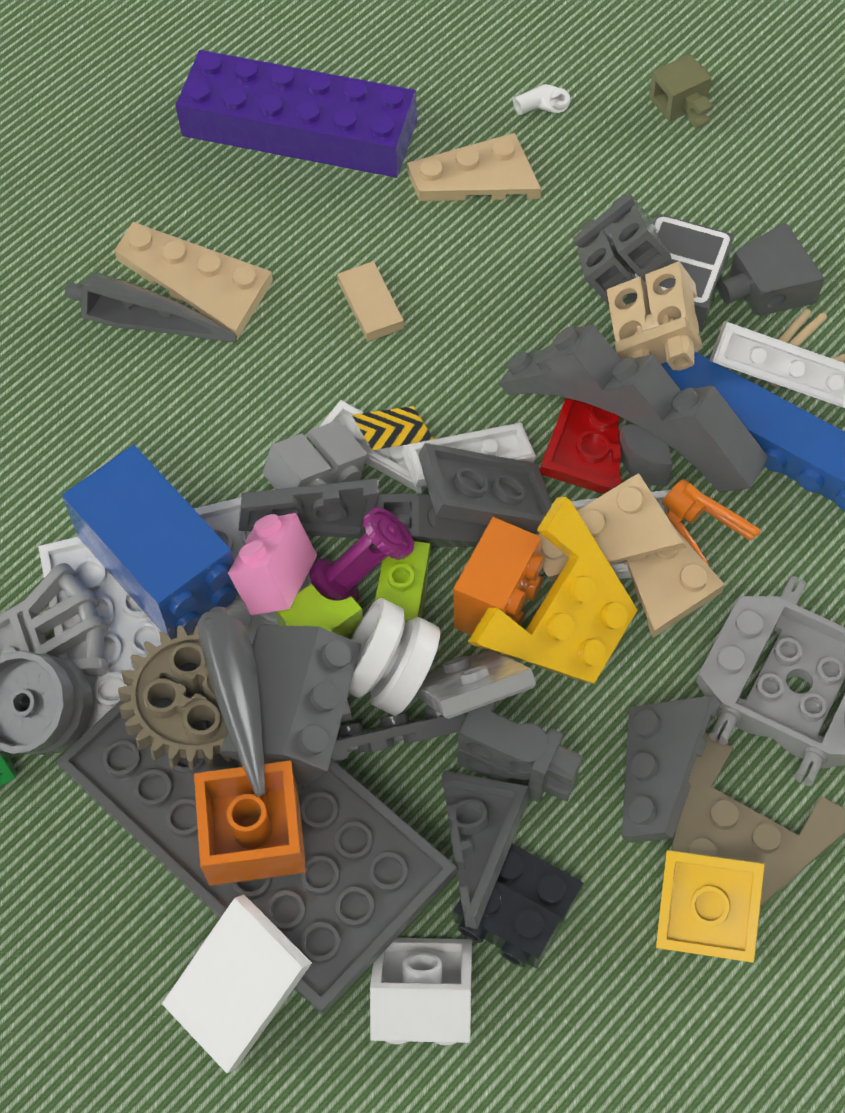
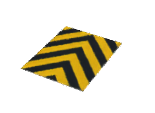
[351,406,434,450]

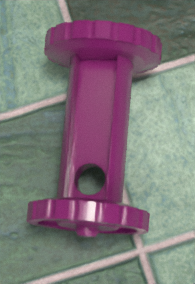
[309,507,414,602]

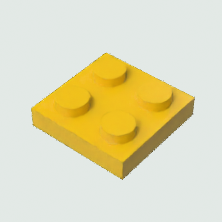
[656,850,765,963]

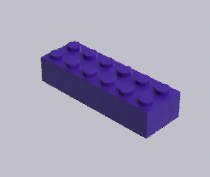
[175,50,417,178]

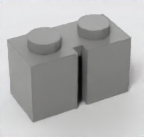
[263,420,368,489]

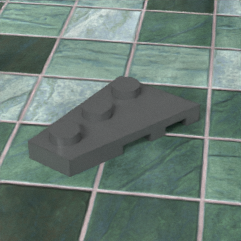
[238,479,378,539]
[622,695,720,843]

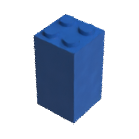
[62,444,238,640]

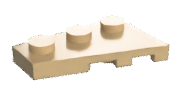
[407,133,541,201]
[538,473,686,582]
[623,524,725,638]

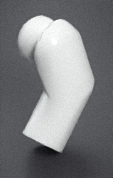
[513,84,571,115]

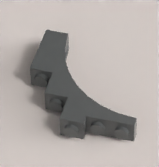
[499,324,768,492]

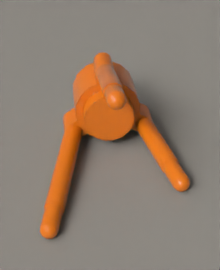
[662,479,761,566]

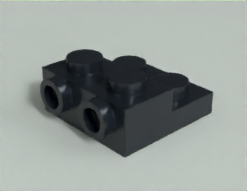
[453,843,584,969]

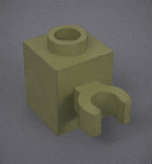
[649,54,713,129]

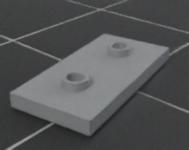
[415,650,537,719]

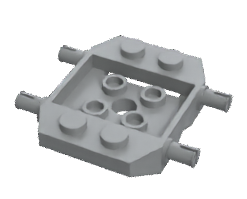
[696,576,845,786]

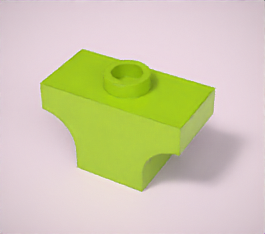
[375,541,431,623]
[276,584,363,639]

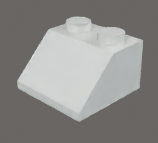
[370,938,472,1045]

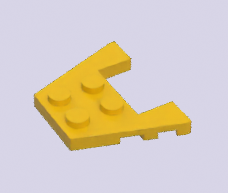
[468,497,638,684]

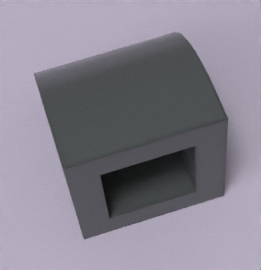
[619,424,672,486]

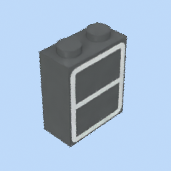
[626,213,734,332]

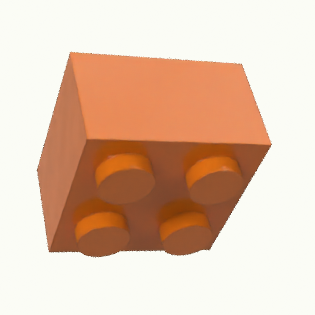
[453,517,545,635]
[194,760,306,886]

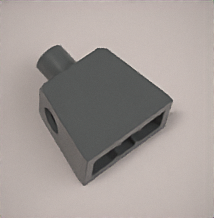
[718,223,824,316]

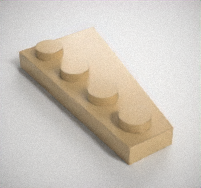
[114,222,273,340]

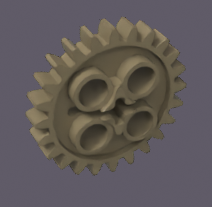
[118,625,232,770]

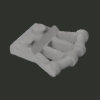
[0,563,108,676]

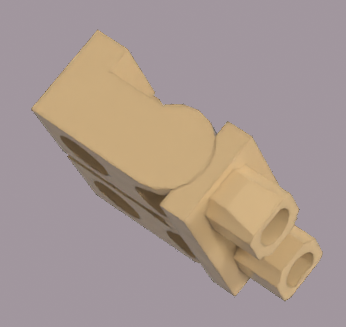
[606,261,703,371]

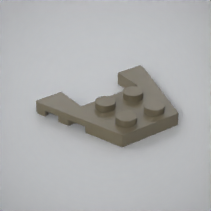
[671,732,845,909]

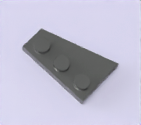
[332,707,465,761]

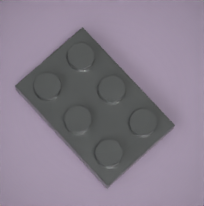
[418,443,552,534]

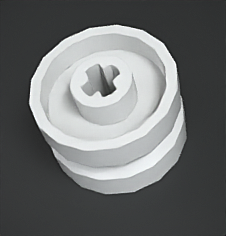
[349,598,440,716]

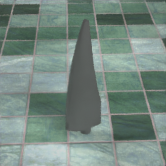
[65,273,237,342]
[197,607,265,797]

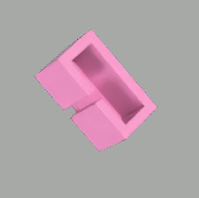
[228,513,317,616]

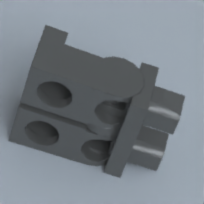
[573,193,672,305]
[457,702,583,803]

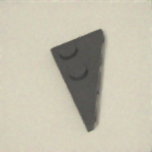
[442,771,530,929]

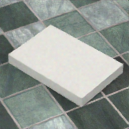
[162,894,312,1073]

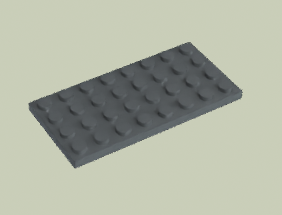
[55,663,457,1016]

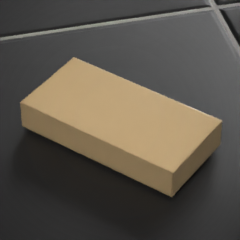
[337,261,404,342]

